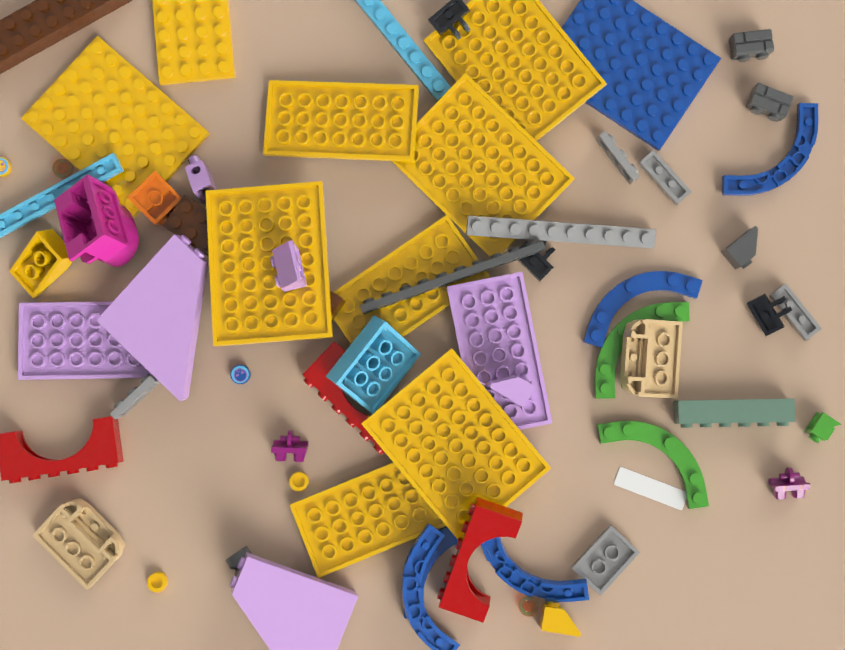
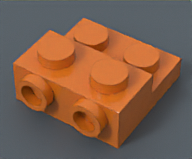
[127,171,182,226]

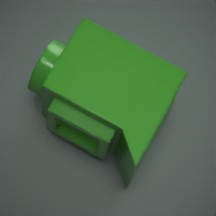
[804,412,842,443]

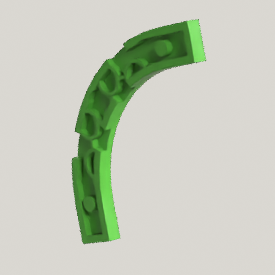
[594,302,690,399]
[597,421,709,509]

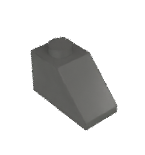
[721,226,758,269]

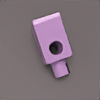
[185,155,217,204]

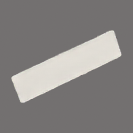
[614,467,686,510]

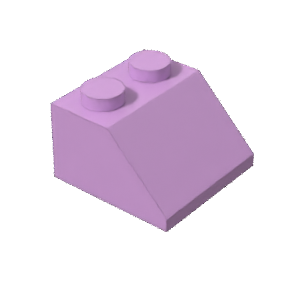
[270,240,307,292]
[486,374,536,408]

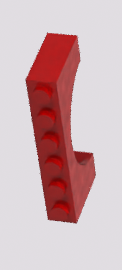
[302,341,387,455]
[0,416,124,484]
[437,497,523,623]

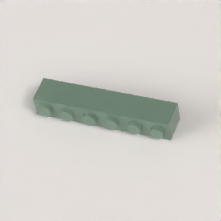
[674,399,796,428]

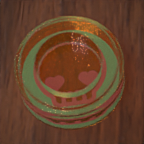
[52,159,73,179]
[519,596,539,616]

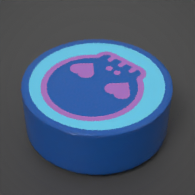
[230,365,251,384]

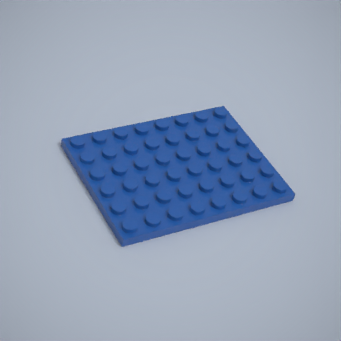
[562,0,721,151]

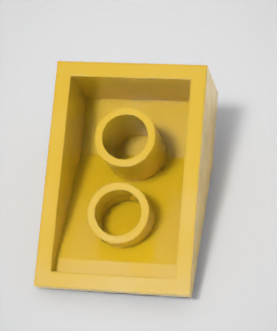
[9,229,72,299]

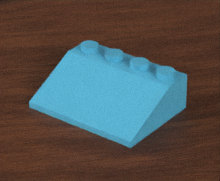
[326,316,421,414]

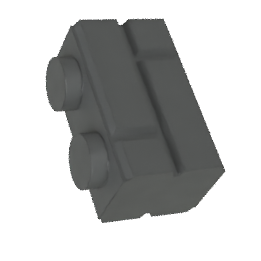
[729,29,774,62]
[746,83,794,122]

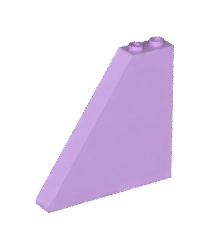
[96,234,208,401]
[229,552,358,650]

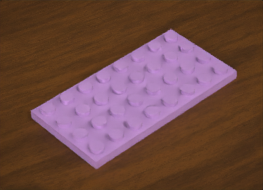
[446,272,552,430]
[18,301,152,380]

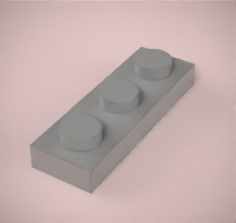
[596,131,639,184]
[638,150,691,205]
[769,283,822,341]
[110,374,160,419]

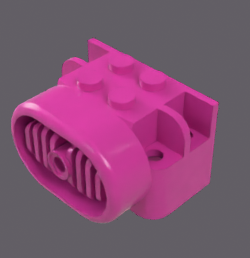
[54,174,139,267]

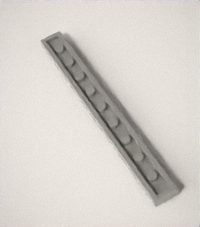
[466,215,656,248]

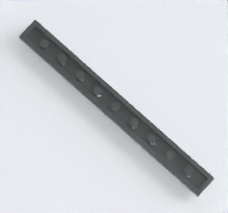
[360,240,545,314]

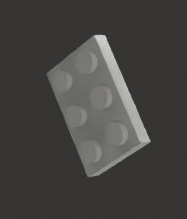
[571,525,640,596]

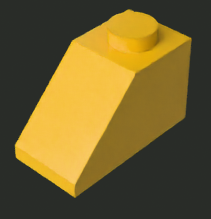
[539,601,581,637]

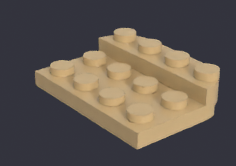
[620,319,683,399]
[32,498,125,590]

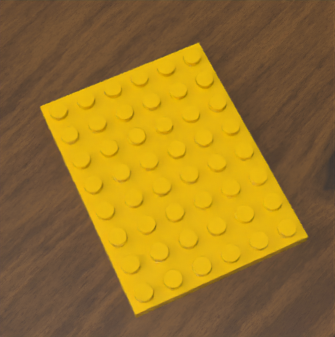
[423,0,607,141]
[21,36,210,218]
[392,73,575,257]
[205,181,333,346]
[361,348,551,539]

